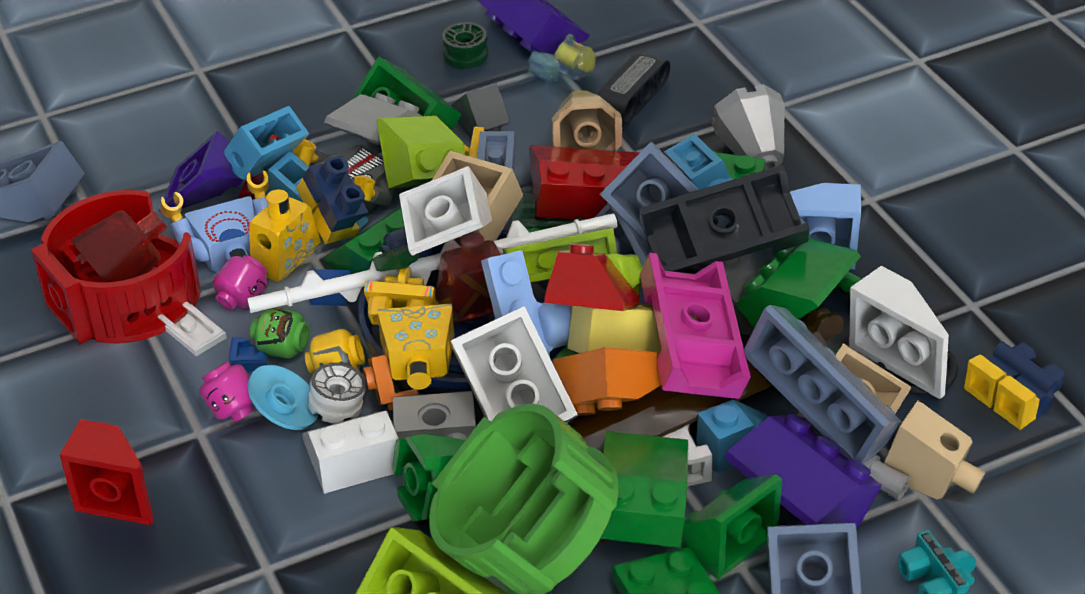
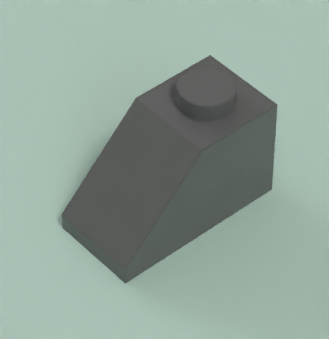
[451,84,510,138]

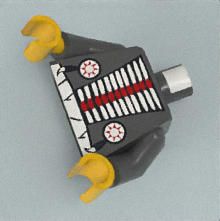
[292,139,396,217]

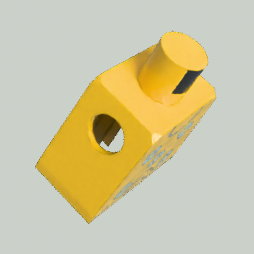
[249,189,321,283]
[377,304,454,390]

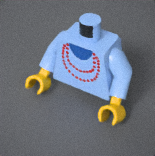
[160,170,269,272]

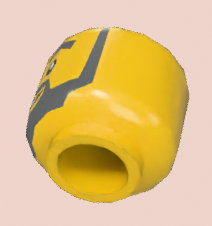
[305,328,365,374]

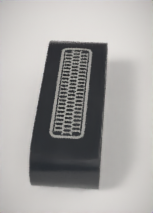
[597,51,671,123]

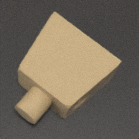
[884,401,986,499]

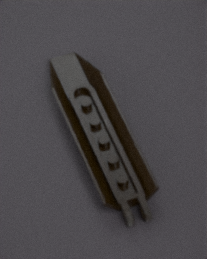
[569,306,845,453]

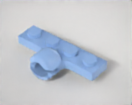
[481,251,572,356]

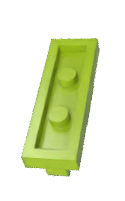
[503,228,618,283]

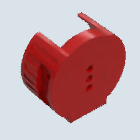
[31,190,201,344]

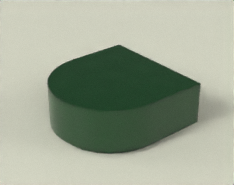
[372,243,420,272]

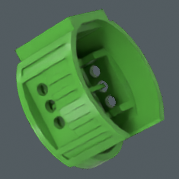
[429,404,619,594]

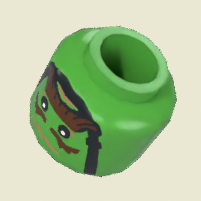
[250,307,310,359]

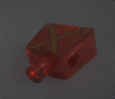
[435,232,501,323]

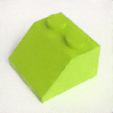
[376,116,465,189]

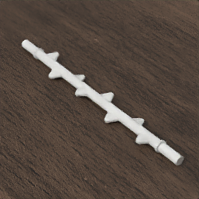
[247,213,617,313]

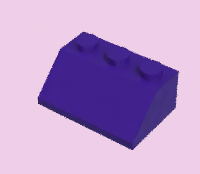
[478,0,590,56]
[724,414,882,527]

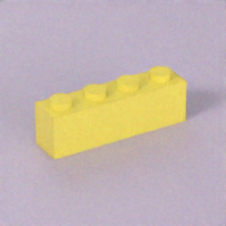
[567,303,697,353]

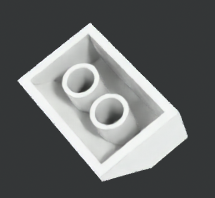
[451,306,578,423]

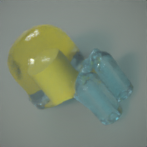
[529,34,596,83]

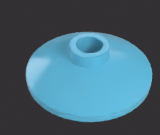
[247,365,319,430]

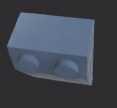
[0,141,85,222]
[766,523,862,594]

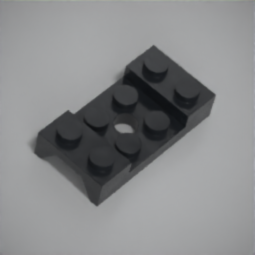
[639,164,810,274]

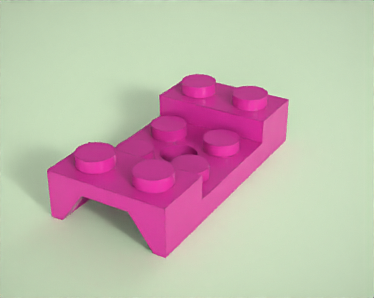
[640,253,750,399]

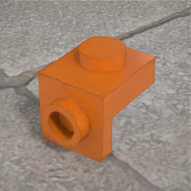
[363,355,419,411]

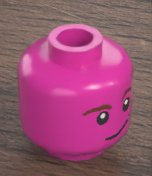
[212,255,268,311]
[199,361,254,422]

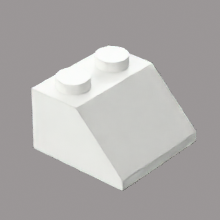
[399,166,492,255]
[302,411,398,494]

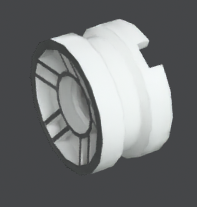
[308,363,366,424]

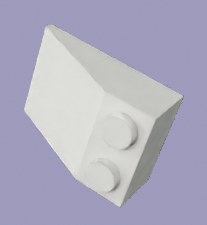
[849,266,949,399]

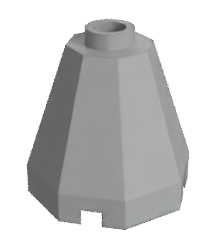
[712,84,784,170]

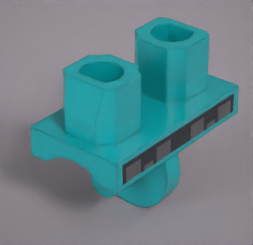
[897,530,976,594]

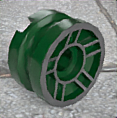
[442,22,488,69]

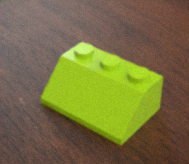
[356,527,507,594]

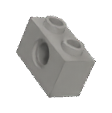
[393,391,476,440]

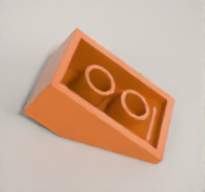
[552,347,661,416]

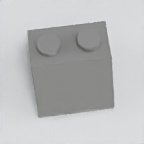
[324,93,421,146]

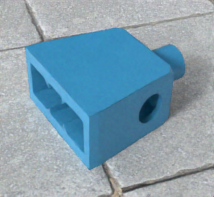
[224,106,309,180]

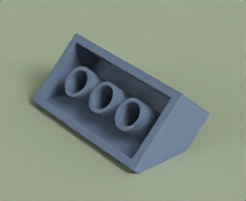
[744,305,902,464]

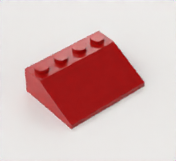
[529,145,666,220]

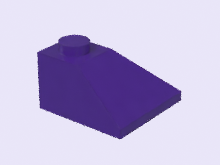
[159,131,243,212]

